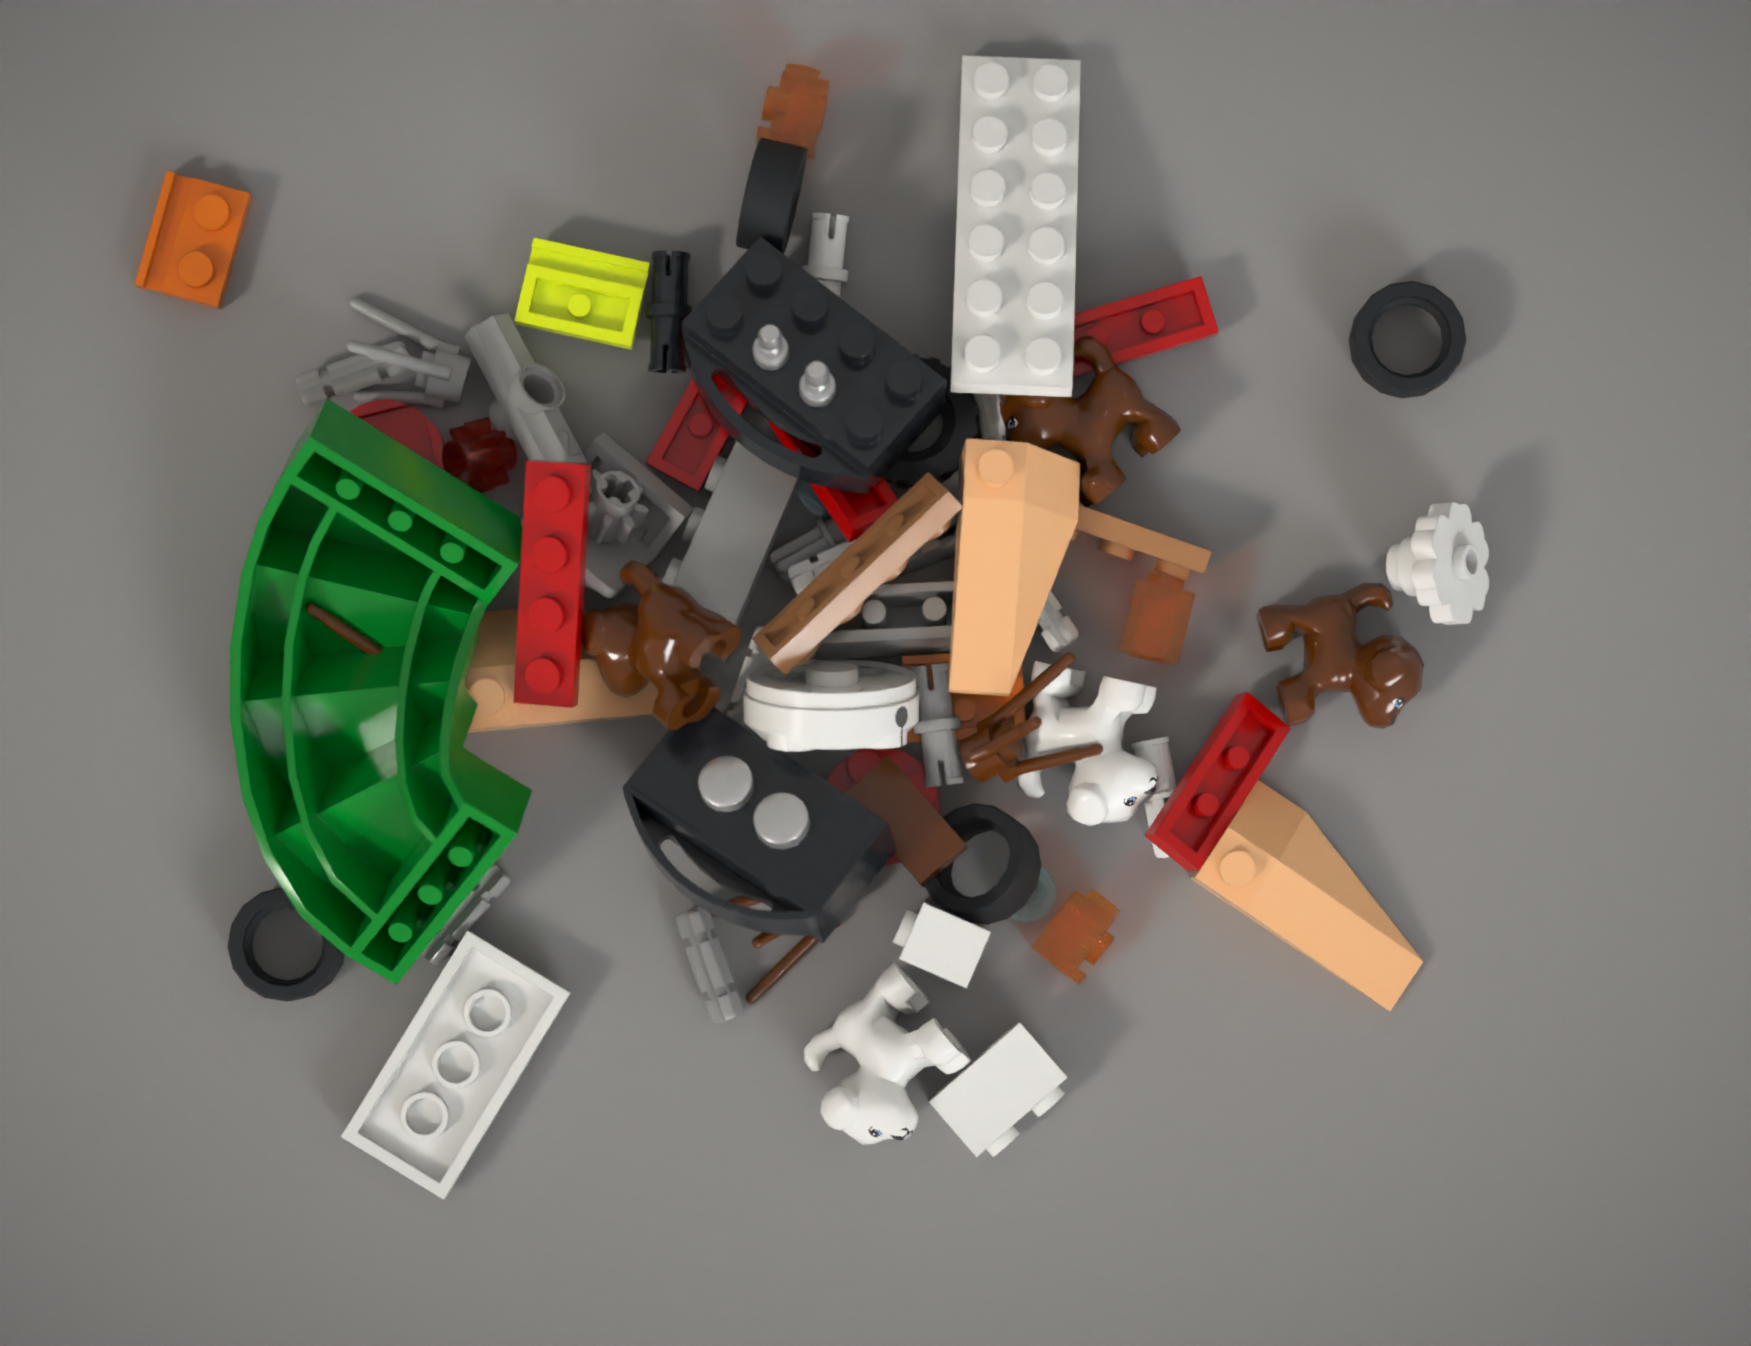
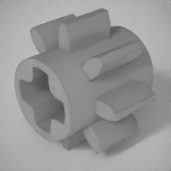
[587,469,649,544]

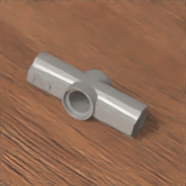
[464,313,588,463]

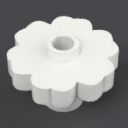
[1386,502,1489,625]

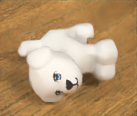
[1018,661,1159,826]
[804,963,971,1145]

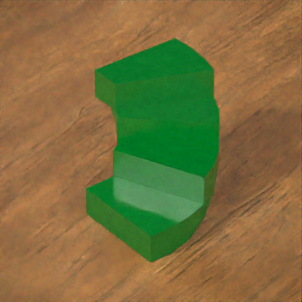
[230,399,532,985]

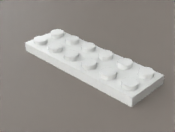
[950,55,1081,397]

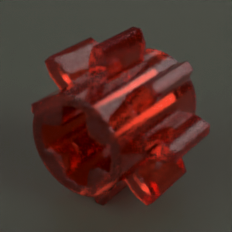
[442,417,517,493]

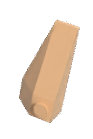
[948,438,1080,696]
[465,609,700,733]
[1190,780,1423,1011]

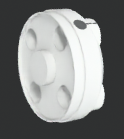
[743,659,919,751]

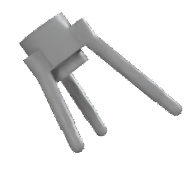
[346,297,472,410]

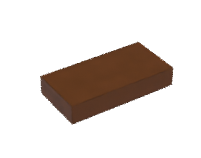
[845,756,968,887]

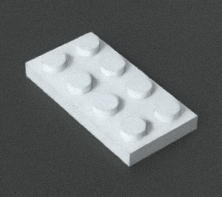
[341,930,571,1200]

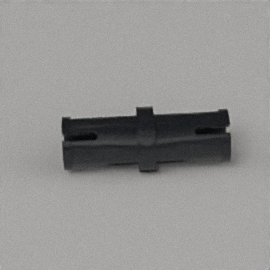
[646,250,693,374]

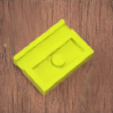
[514,237,651,350]

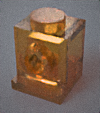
[756,64,830,160]
[1030,889,1120,985]

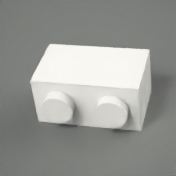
[892,903,991,988]
[928,1022,1068,1157]

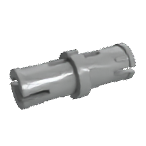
[910,663,964,788]

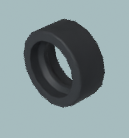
[736,138,807,254]
[1349,281,1466,398]
[925,803,1042,925]
[228,887,345,1002]

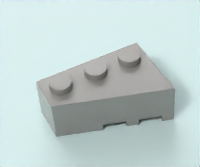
[663,441,799,663]
[816,534,956,660]

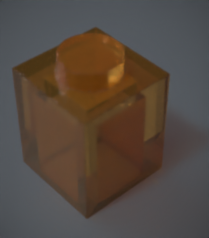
[1117,573,1195,667]

